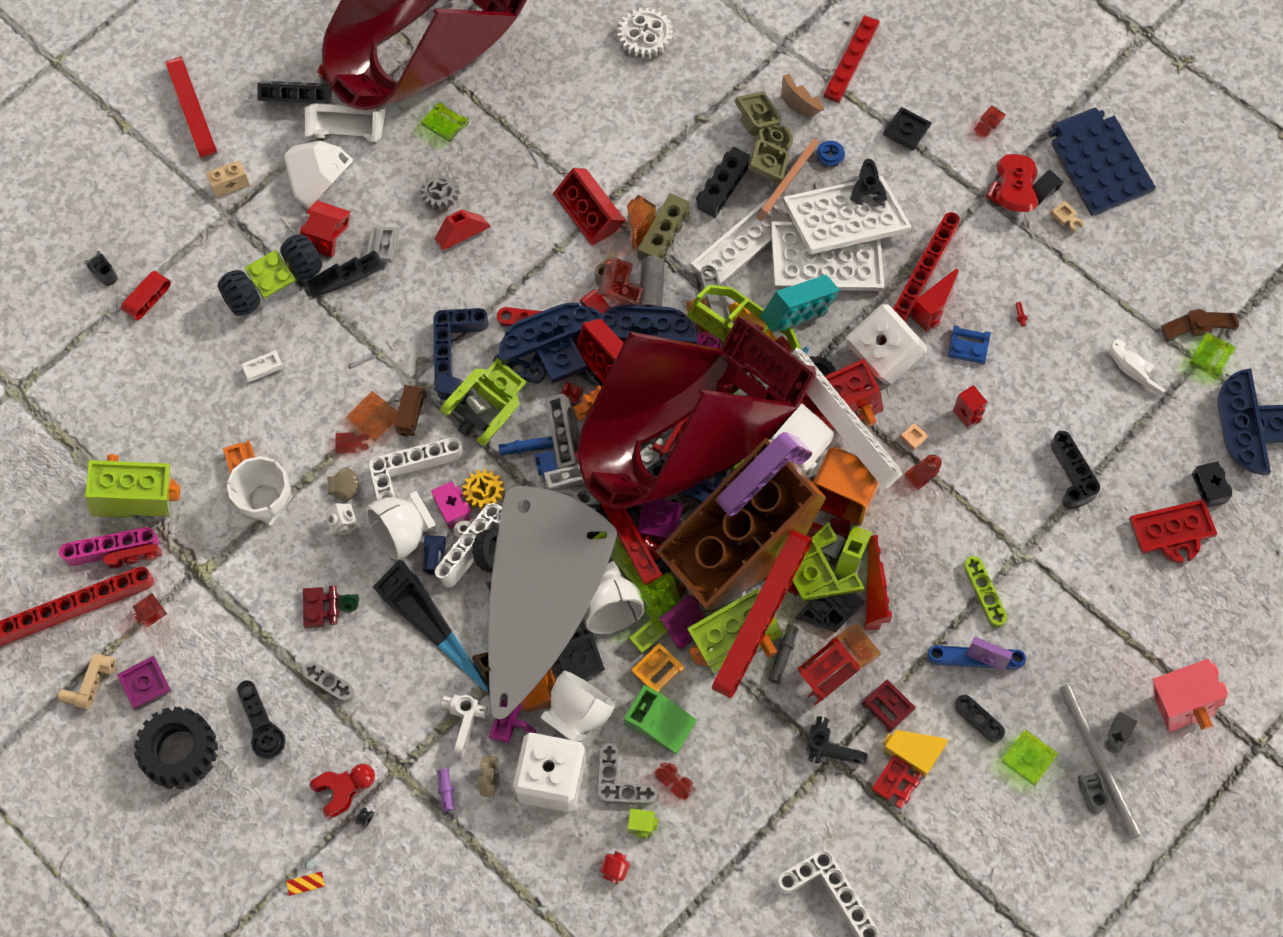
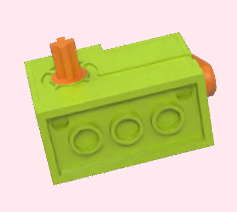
[85,454,180,518]
[687,588,783,674]

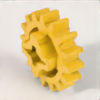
[462,469,505,511]

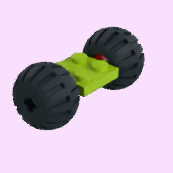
[217,235,322,316]

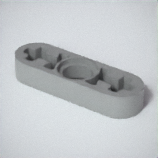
[302,662,355,703]

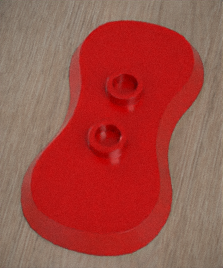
[996,154,1038,212]

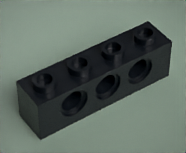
[257,81,332,104]
[696,147,750,218]

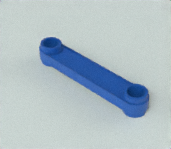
[927,645,1026,670]

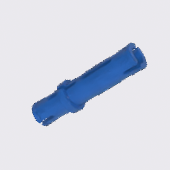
[498,436,554,456]

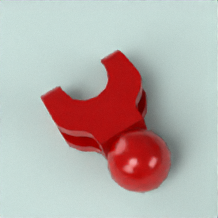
[309,764,375,819]

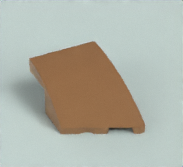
[781,74,824,117]

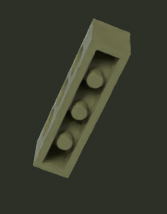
[637,193,691,260]

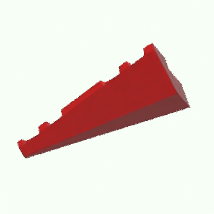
[864,535,892,630]

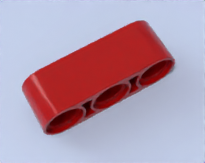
[121,271,171,320]

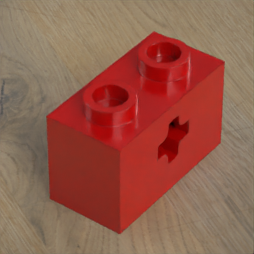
[953,385,988,427]

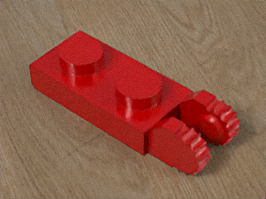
[103,543,162,569]

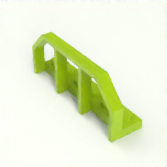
[687,285,801,351]

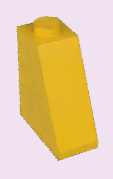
[883,730,949,778]

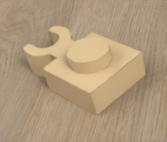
[1051,201,1084,233]

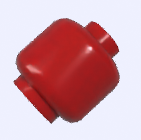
[600,851,630,884]

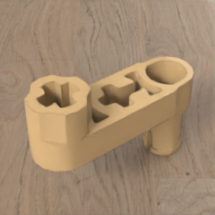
[58,653,116,710]

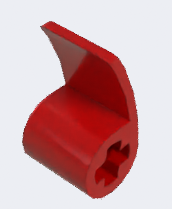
[580,289,610,314]

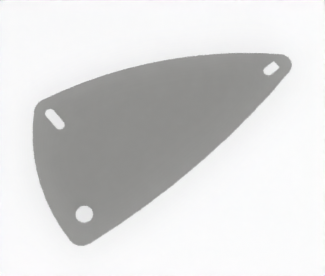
[488,486,617,719]

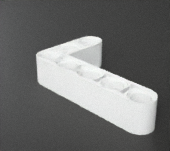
[369,438,463,500]
[435,503,503,588]
[777,850,879,937]

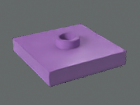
[966,637,1013,671]

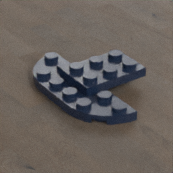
[499,303,606,384]
[602,305,698,344]
[1217,368,1283,475]

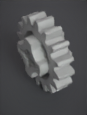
[420,173,460,210]

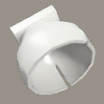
[227,456,293,526]
[366,491,436,560]
[582,561,645,634]
[541,670,615,741]

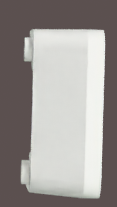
[305,103,385,142]

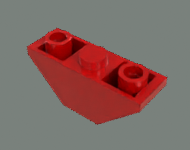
[434,209,490,250]

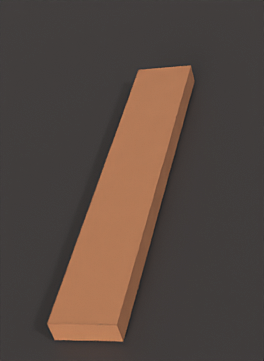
[756,138,819,221]

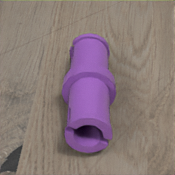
[436,768,455,812]

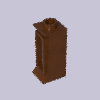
[394,385,427,437]

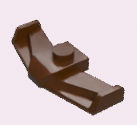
[1161,309,1239,342]

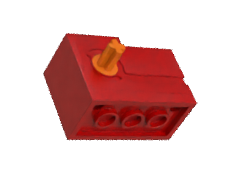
[799,358,884,430]

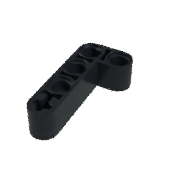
[1051,431,1100,509]

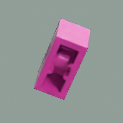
[431,481,471,529]

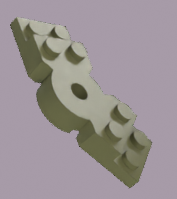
[734,91,793,184]

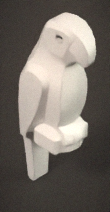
[1108,340,1165,394]

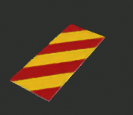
[286,871,325,896]

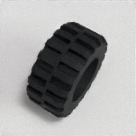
[134,707,218,789]

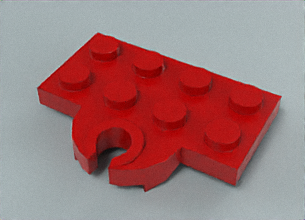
[1129,499,1218,564]

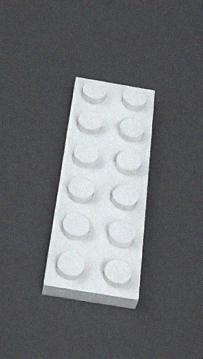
[691,198,793,286]

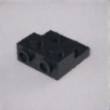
[558,630,605,678]

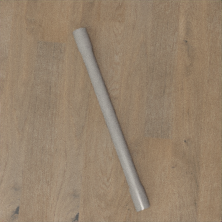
[1059,684,1142,839]

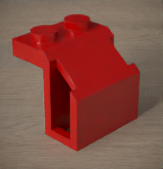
[300,200,350,258]

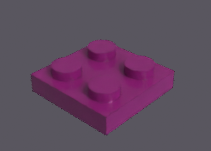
[637,499,683,540]
[659,594,706,650]
[117,655,172,710]

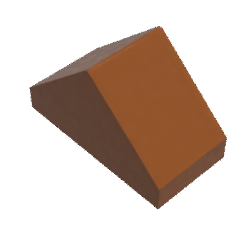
[655,438,826,610]

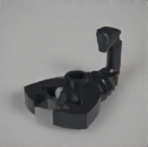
[850,159,887,207]

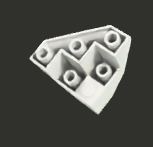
[283,141,353,209]

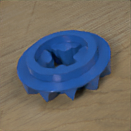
[816,141,845,167]

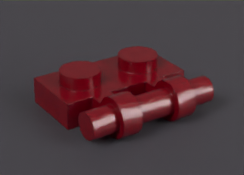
[303,585,339,628]

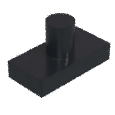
[454,404,489,437]

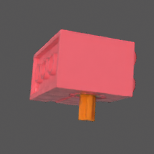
[1152,658,1228,733]

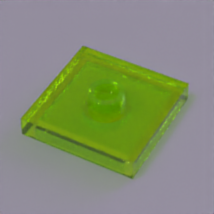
[1001,729,1059,786]

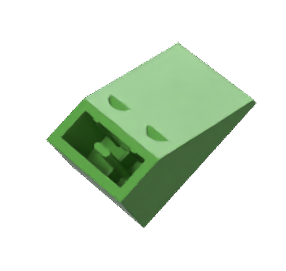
[624,684,697,755]

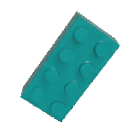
[760,274,840,333]

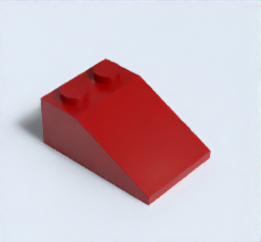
[911,268,959,332]

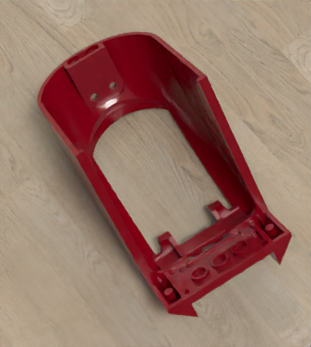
[322,0,527,110]
[578,316,816,509]

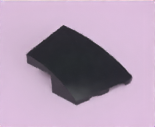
[795,574,865,632]

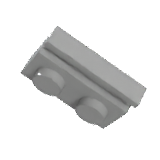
[366,227,399,262]

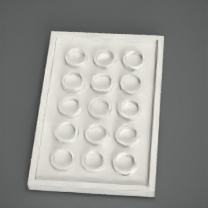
[783,176,912,254]
[770,221,885,291]

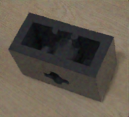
[1192,461,1232,508]

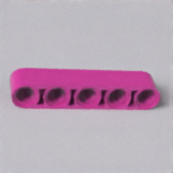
[59,527,159,566]

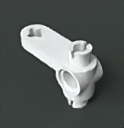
[441,695,488,758]

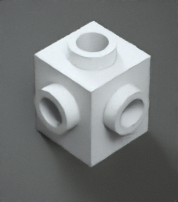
[325,503,357,535]

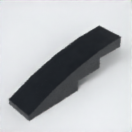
[307,250,383,297]

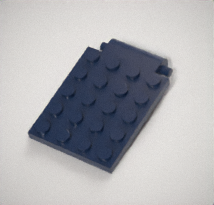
[1048,107,1156,216]

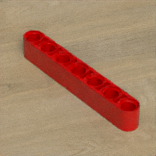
[165,56,217,158]

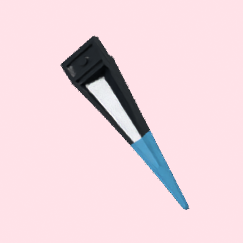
[373,560,490,692]

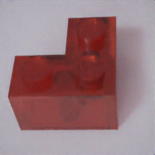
[597,258,644,305]

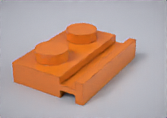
[223,440,255,474]

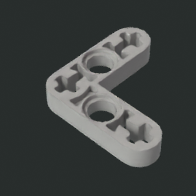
[598,743,658,805]

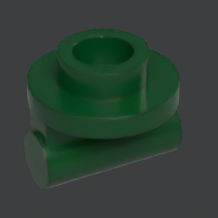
[338,594,359,612]

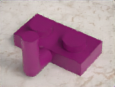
[488,700,537,743]

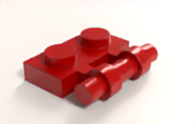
[871,755,922,809]

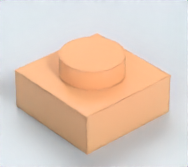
[900,423,928,450]

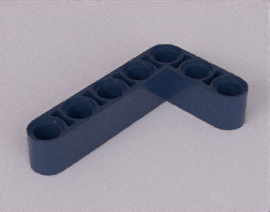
[433,308,489,400]

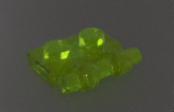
[640,572,681,621]

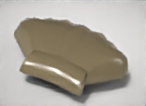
[327,467,359,501]

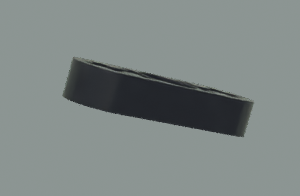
[954,695,1005,743]

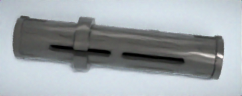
[768,624,799,684]

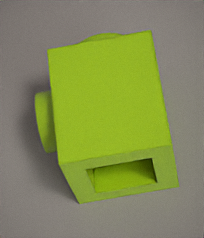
[628,808,659,839]

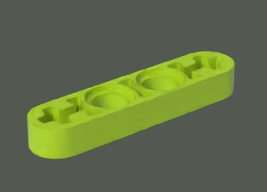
[964,556,1007,628]

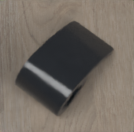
[1033,170,1064,206]

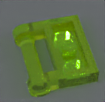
[421,101,469,142]
[1189,332,1236,379]

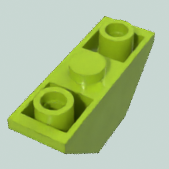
[834,525,872,579]

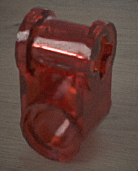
[905,454,942,490]

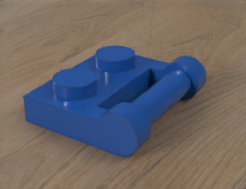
[948,325,991,364]

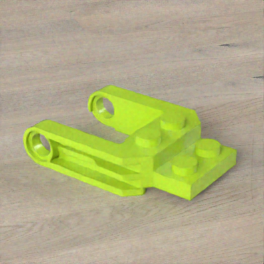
[439,358,526,447]

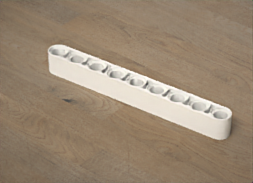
[791,348,902,488]

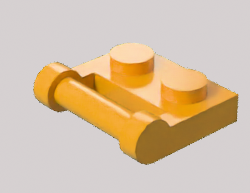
[631,643,685,693]

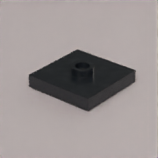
[883,107,932,151]

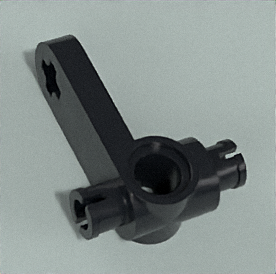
[806,716,868,764]

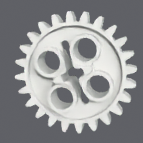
[617,7,673,58]

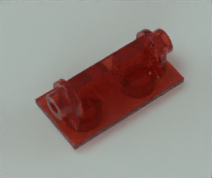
[654,762,696,801]

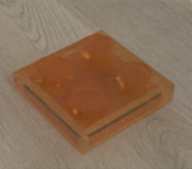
[346,391,398,442]

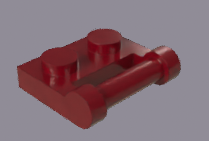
[861,679,916,733]

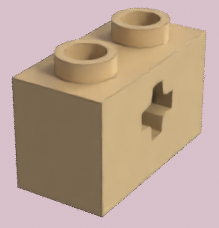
[206,160,250,198]

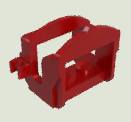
[797,637,860,705]

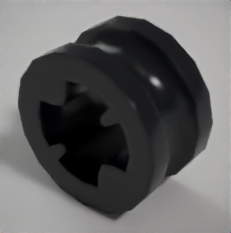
[356,807,374,828]

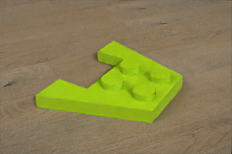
[793,522,865,601]

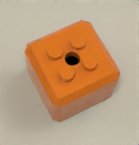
[812,447,880,526]

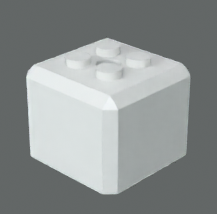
[846,304,927,384]
[770,404,835,476]
[512,732,586,813]

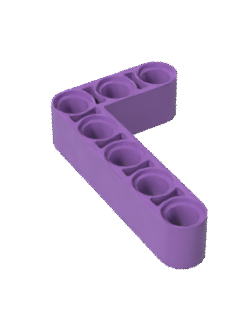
[716,432,813,516]

